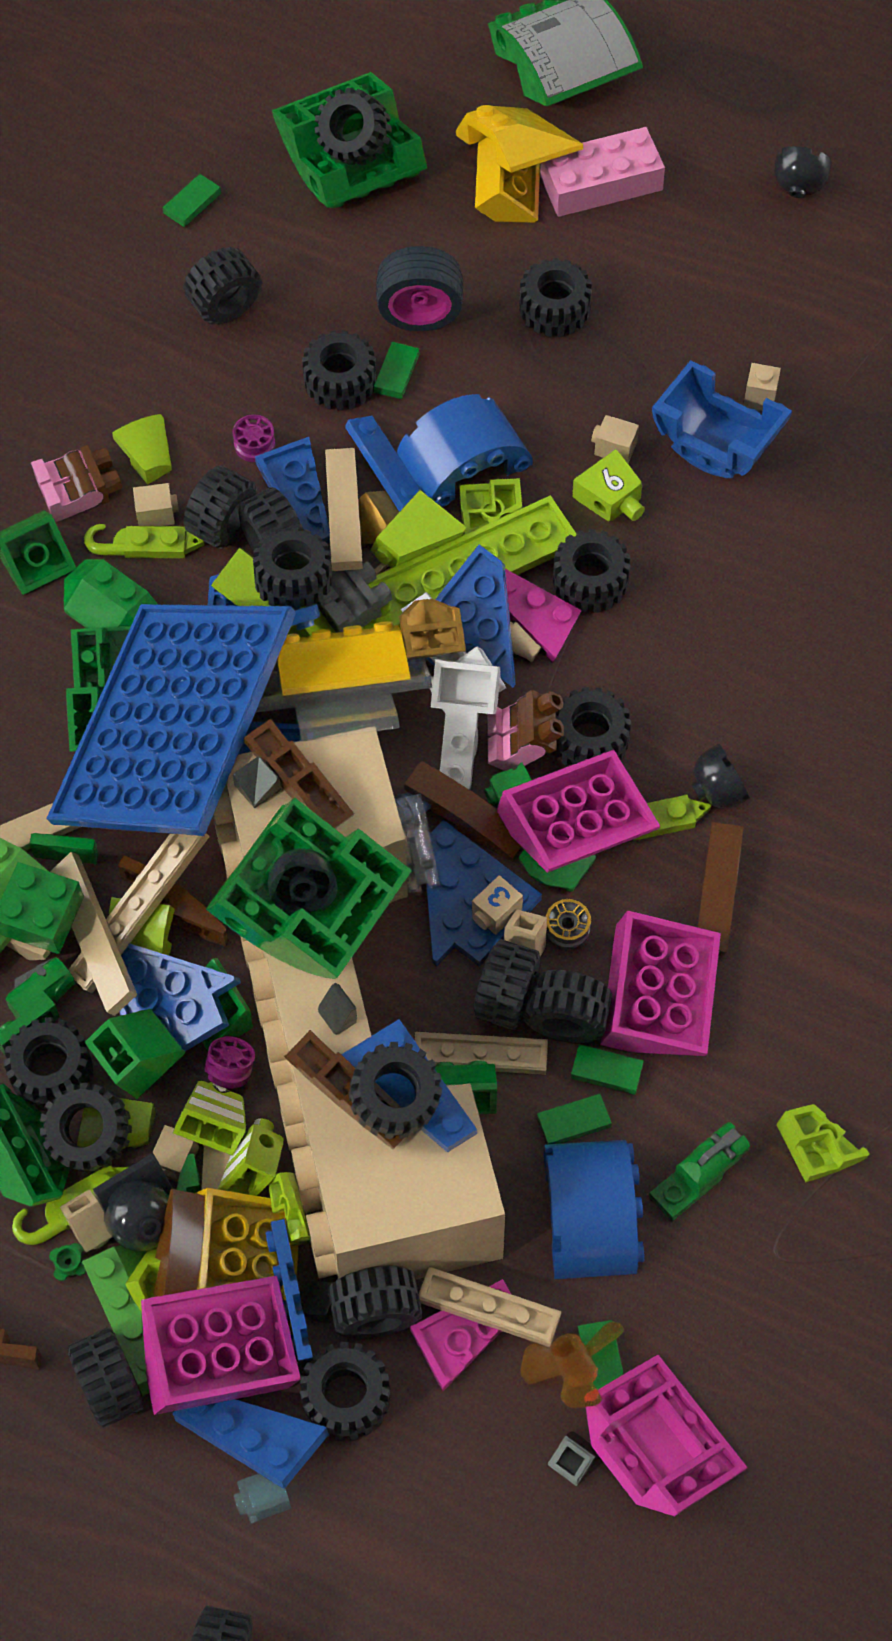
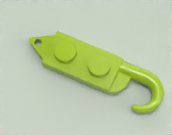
[84,524,205,558]
[633,795,711,841]
[12,1165,128,1245]

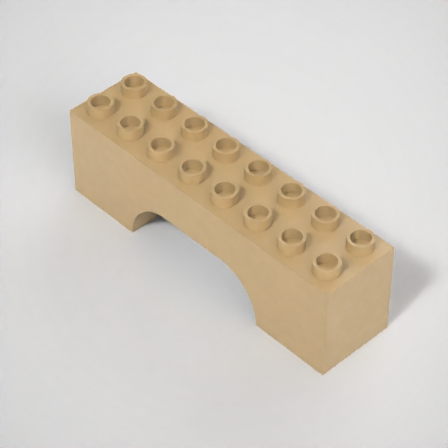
[213,725,505,1279]

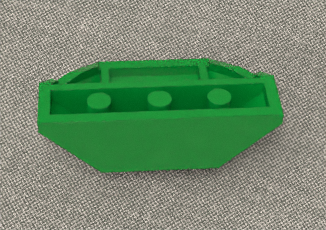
[64,559,158,628]
[0,1084,70,1206]

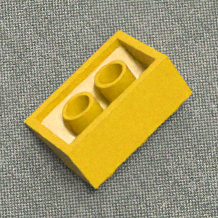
[475,137,540,223]

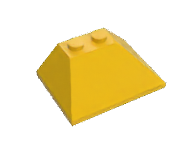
[456,105,583,173]

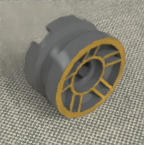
[546,899,591,951]

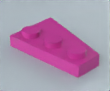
[505,569,582,662]
[410,1279,511,1391]

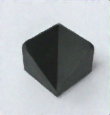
[233,756,281,808]

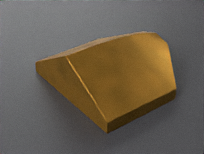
[358,491,399,547]
[399,598,466,659]

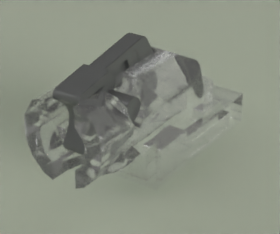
[395,794,440,893]

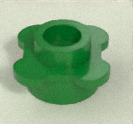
[49,1243,86,1281]

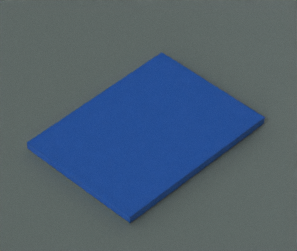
[46,604,296,836]

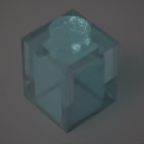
[234,1474,292,1524]

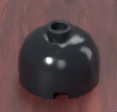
[774,146,832,198]
[691,743,750,809]
[268,848,338,916]
[104,1180,169,1252]

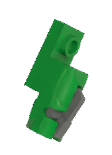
[0,957,75,1055]
[649,1122,750,1222]

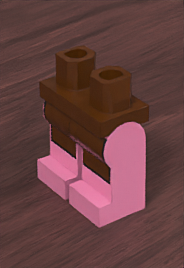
[31,444,122,522]
[487,690,564,771]

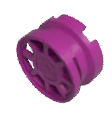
[233,415,275,462]
[205,1036,255,1089]

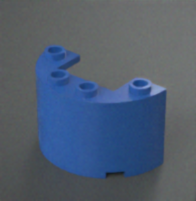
[652,360,792,478]
[397,394,533,507]
[543,1140,644,1279]

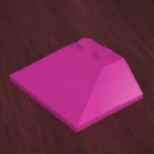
[584,1355,748,1516]

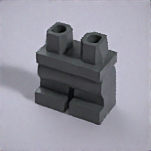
[314,561,392,633]

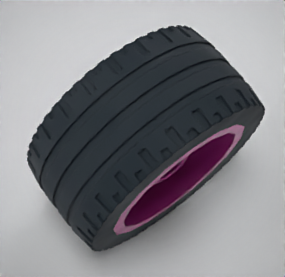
[376,246,463,331]

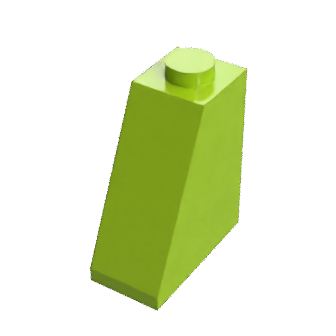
[370,490,467,568]

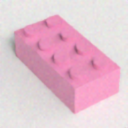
[540,127,665,217]

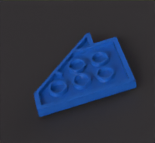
[425,544,516,688]
[423,820,542,967]
[119,944,241,1051]

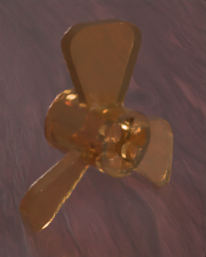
[521,1322,624,1408]

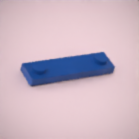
[345,416,420,512]

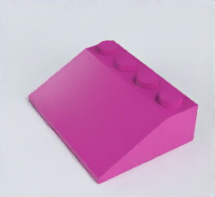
[497,750,660,873]
[600,911,721,1056]
[141,1276,301,1415]

